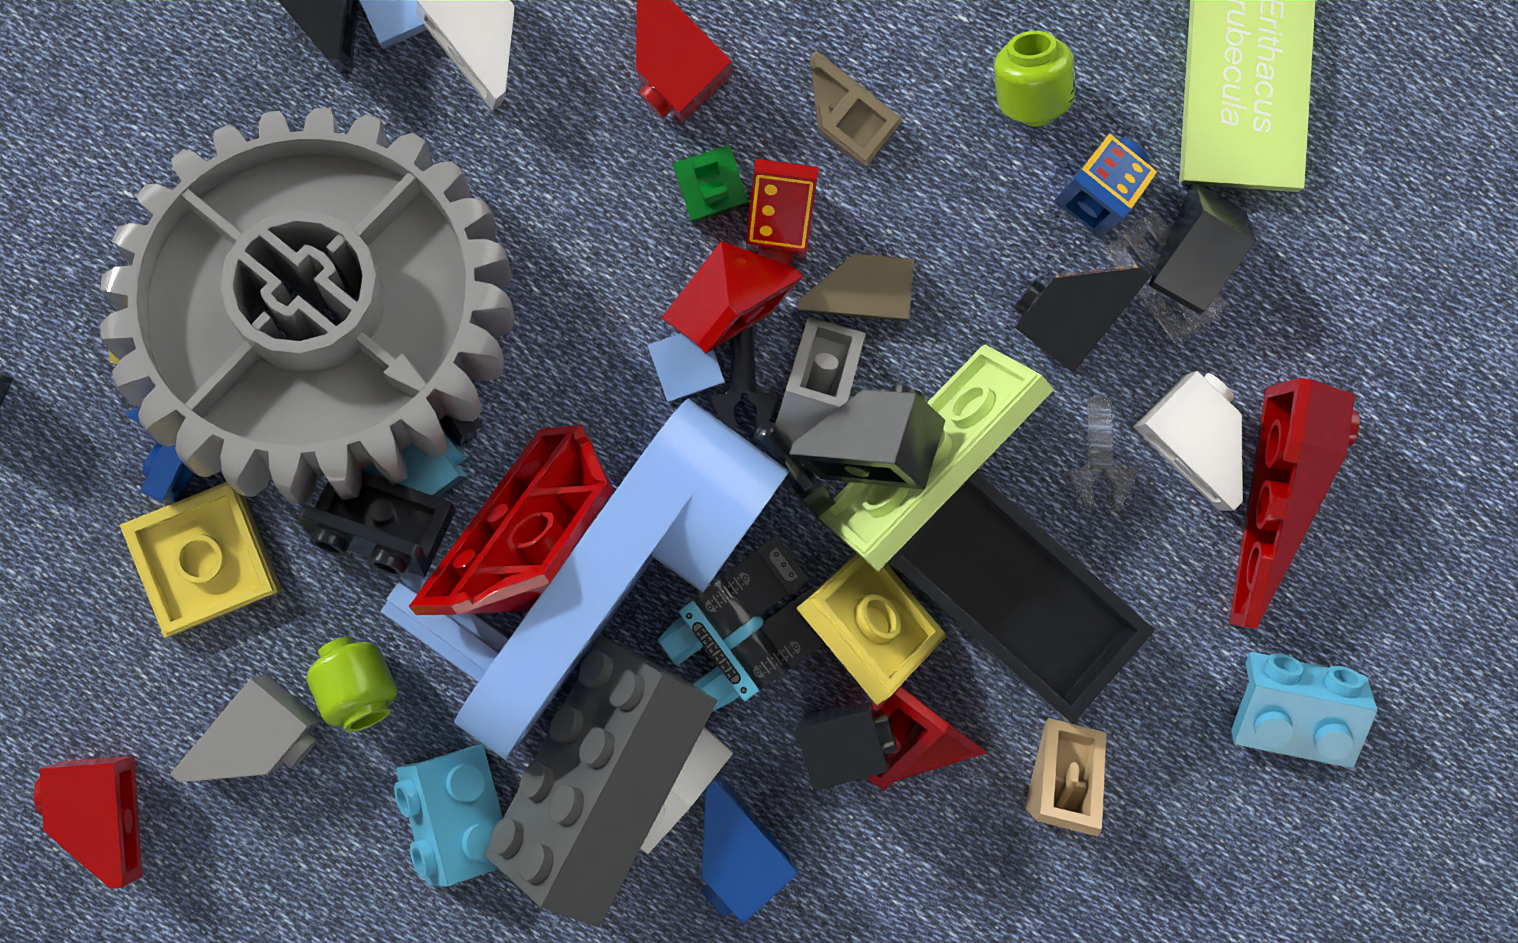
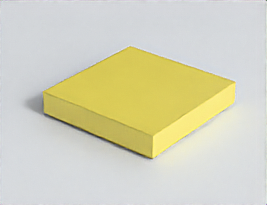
[120,482,282,638]
[797,553,947,705]

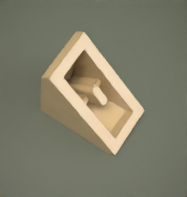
[1024,718,1107,837]

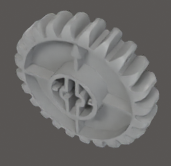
[100,108,515,504]

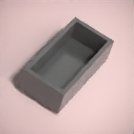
[484,635,718,928]

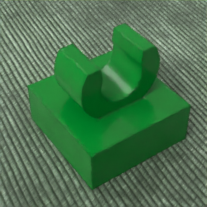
[673,145,749,224]

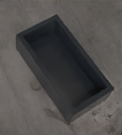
[887,470,1155,724]

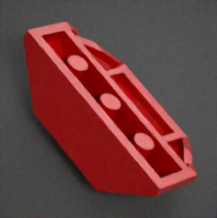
[408,425,614,615]

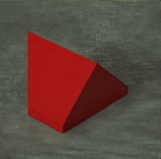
[661,241,803,354]
[866,686,988,791]

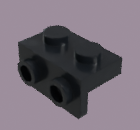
[298,471,456,577]

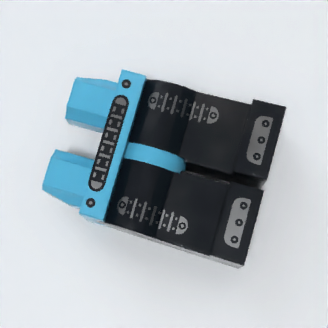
[658,535,826,711]

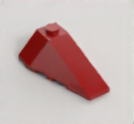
[1229,378,1360,629]

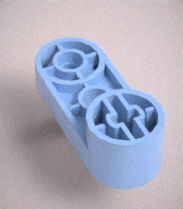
[381,399,789,760]

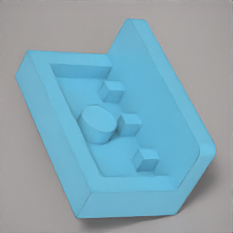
[1231,652,1378,769]
[394,745,503,887]

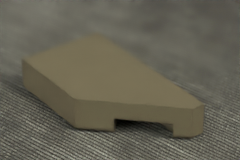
[810,50,903,170]
[797,254,914,321]

